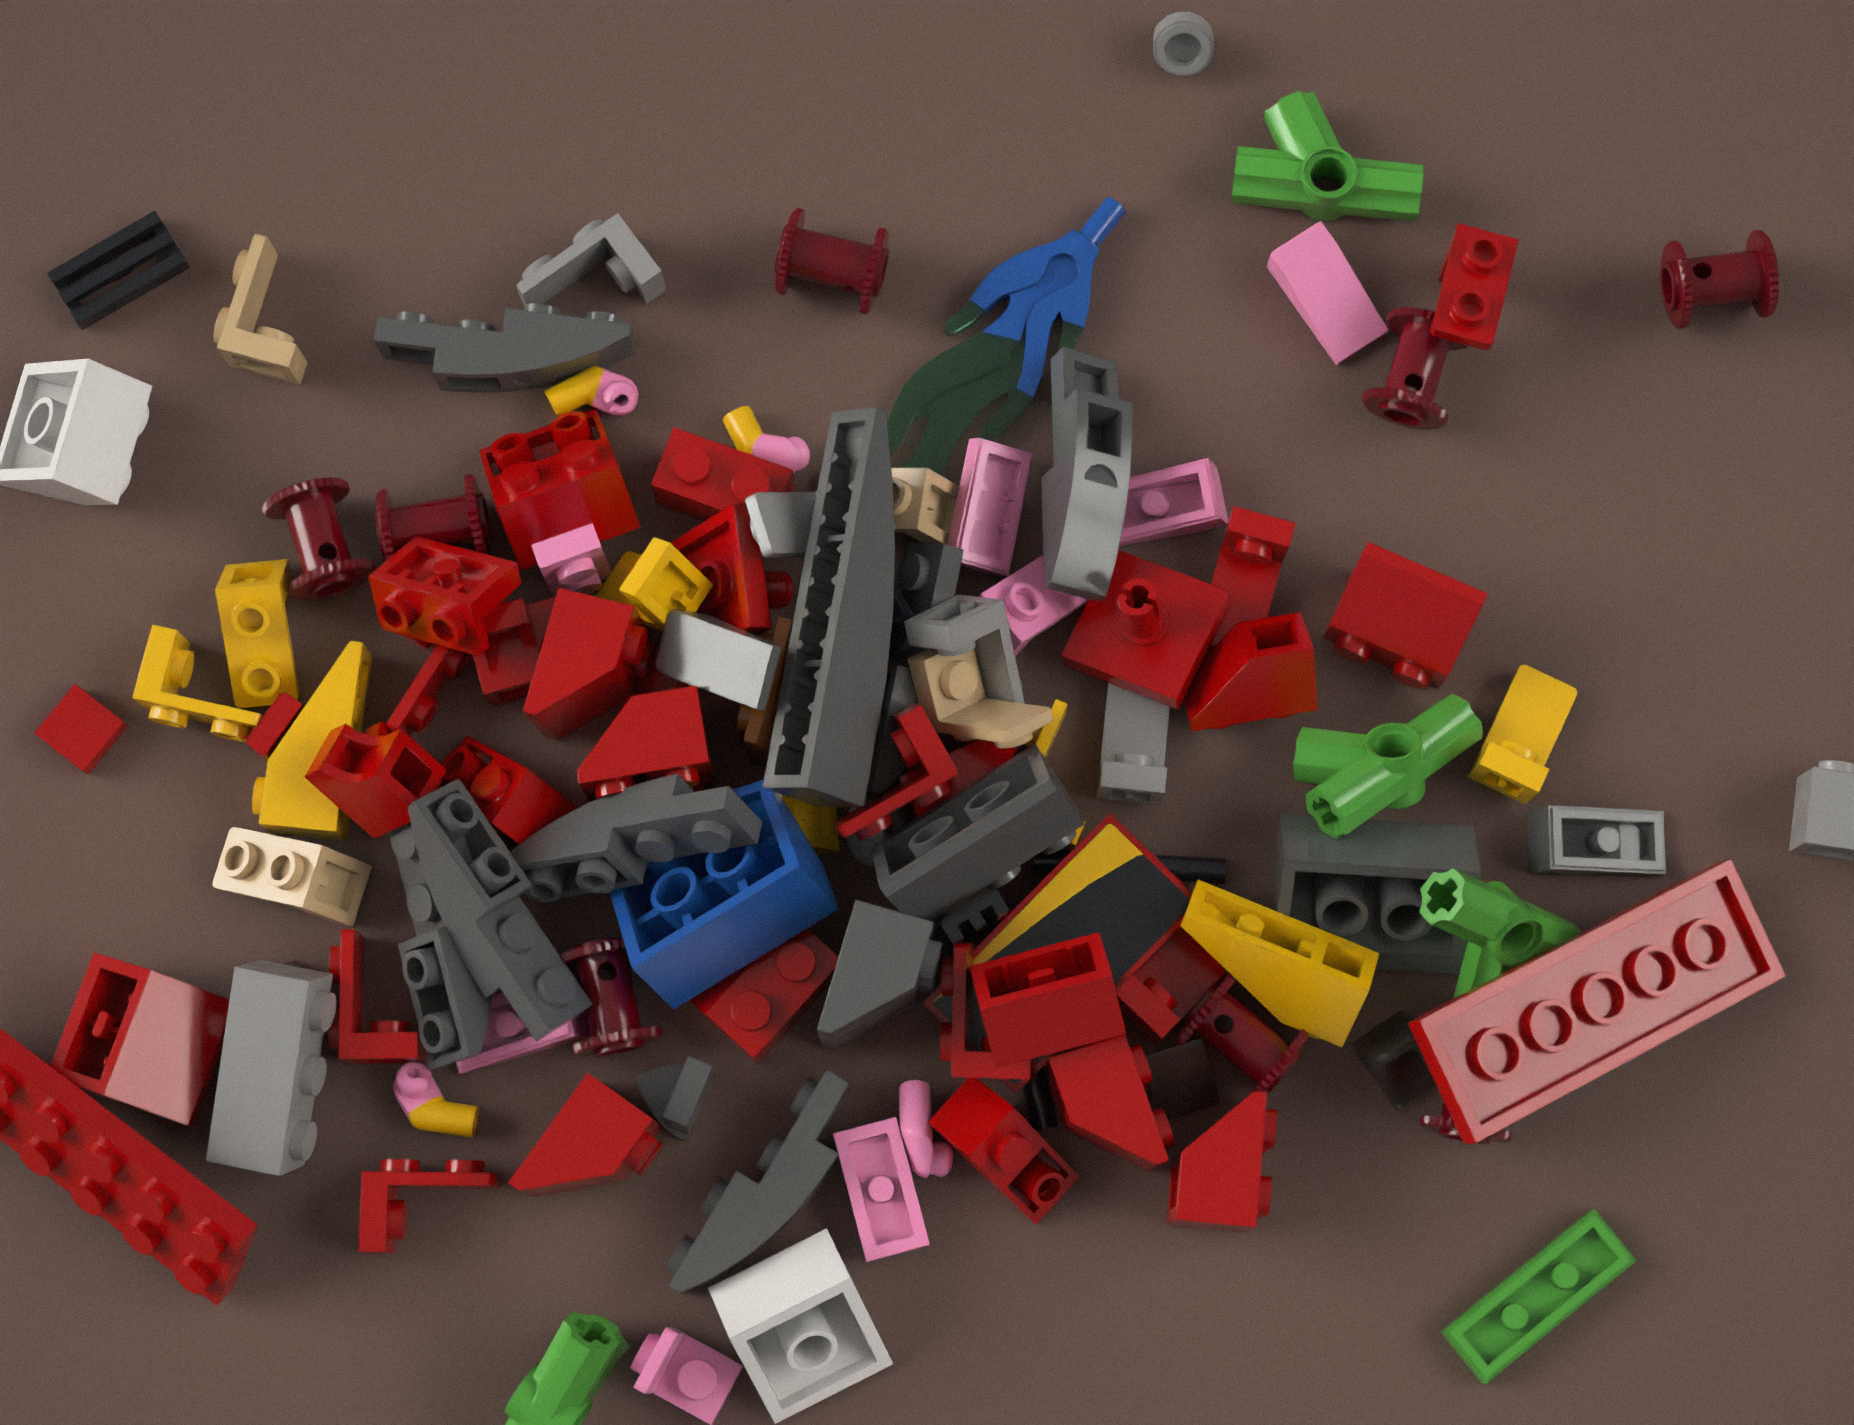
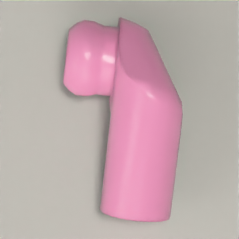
[899,1080,953,1179]

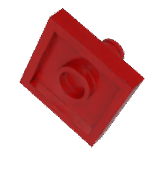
[671,503,793,636]
[1061,549,1232,710]

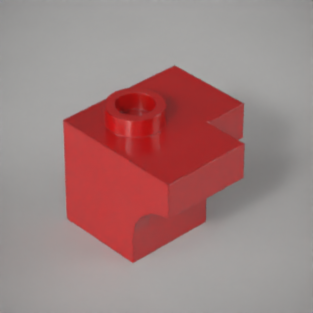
[472,597,555,707]
[305,721,447,839]

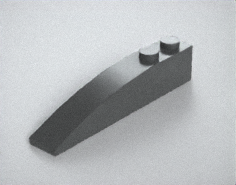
[762,407,895,807]

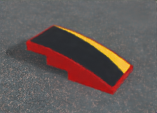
[923,813,1192,1095]

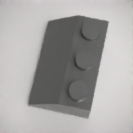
[871,743,1084,924]
[1272,814,1481,975]
[817,900,943,1051]

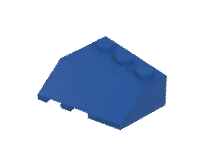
[609,779,839,1009]

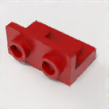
[368,536,522,656]

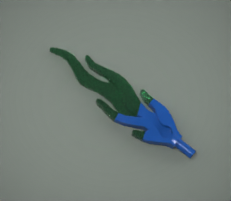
[887,197,1126,476]

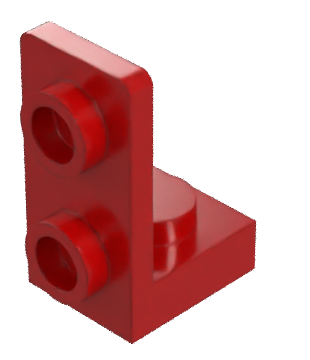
[1430,223,1519,350]
[1210,506,1296,648]
[385,634,472,736]
[833,703,959,841]
[1116,927,1227,1045]
[328,929,427,1065]
[940,943,1036,1080]
[358,1159,501,1254]

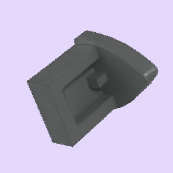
[636,1056,716,1141]

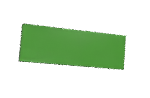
[1440,1209,1637,1384]

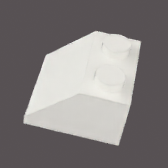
[0,358,153,506]
[708,1228,893,1424]

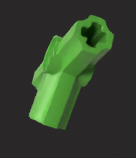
[1231,91,1424,222]
[1293,693,1483,840]
[1419,868,1582,999]
[504,1311,630,1425]

